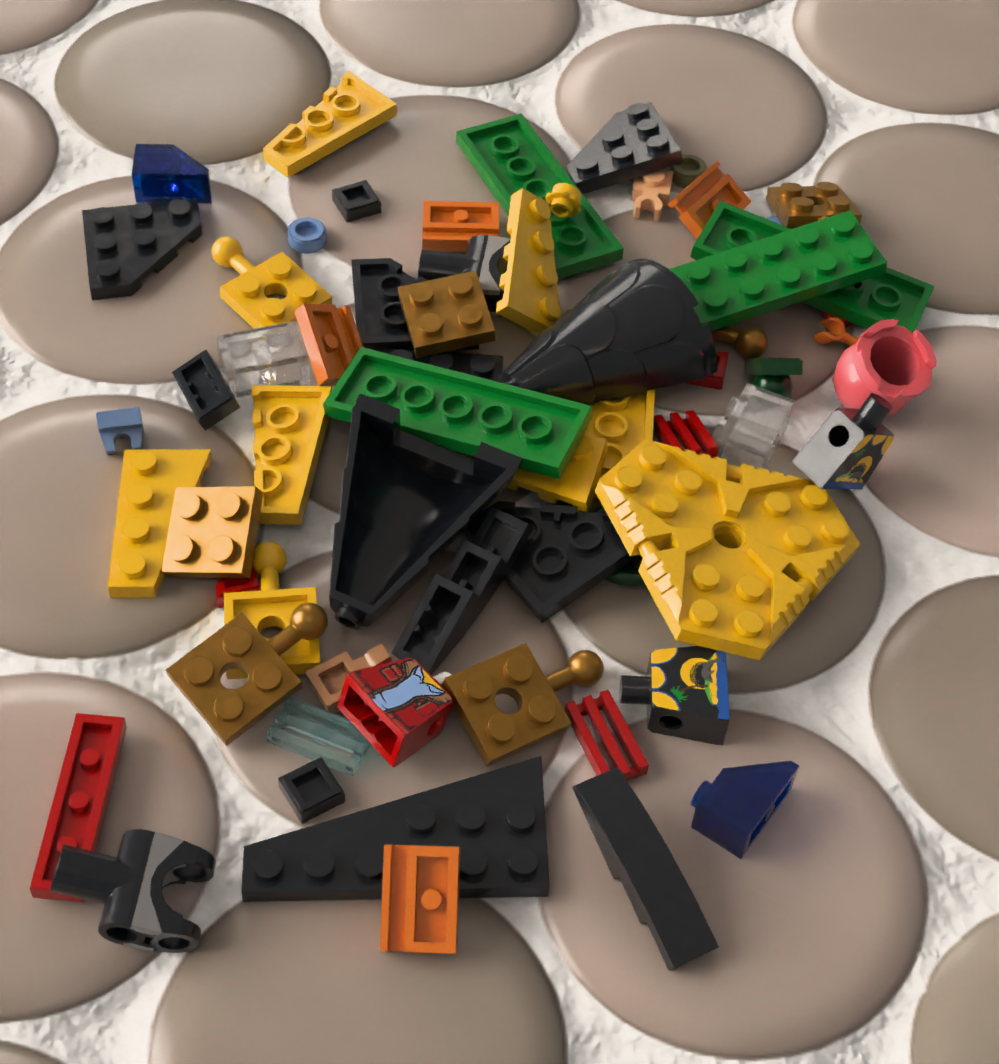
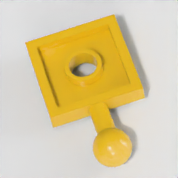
[212,236,332,344]
[224,541,321,679]

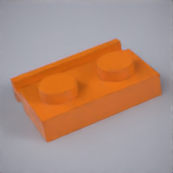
[667,161,752,239]
[422,201,499,252]
[294,303,363,386]
[380,844,461,954]

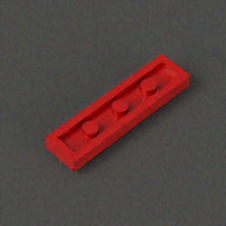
[29,713,127,902]

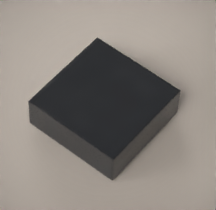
[332,180,381,223]
[278,757,345,824]

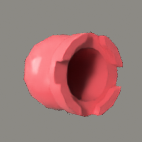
[832,319,937,418]

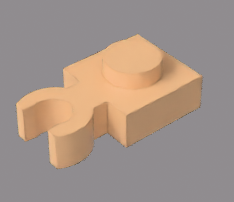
[631,169,674,222]

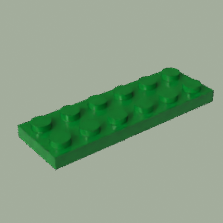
[456,113,624,280]
[690,201,935,333]
[669,210,887,331]
[323,347,593,479]

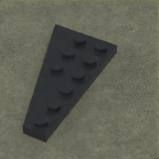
[241,756,550,902]

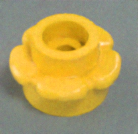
[545,183,582,218]

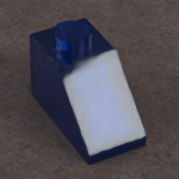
[131,144,212,204]
[691,760,799,859]

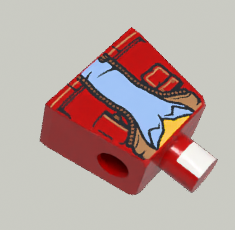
[337,657,454,768]

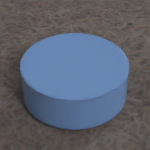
[288,217,327,254]

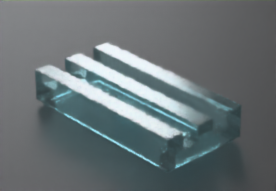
[266,697,371,776]

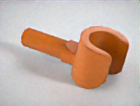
[814,317,859,346]

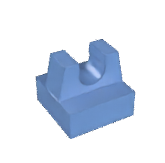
[96,407,144,455]

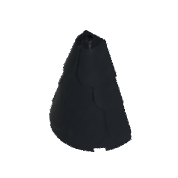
[499,259,717,406]
[329,393,522,630]

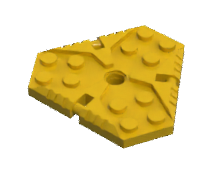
[595,439,860,661]

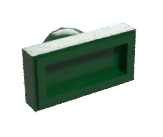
[744,358,803,407]

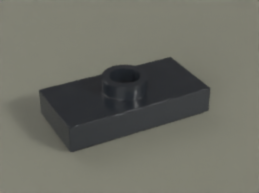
[172,350,240,431]

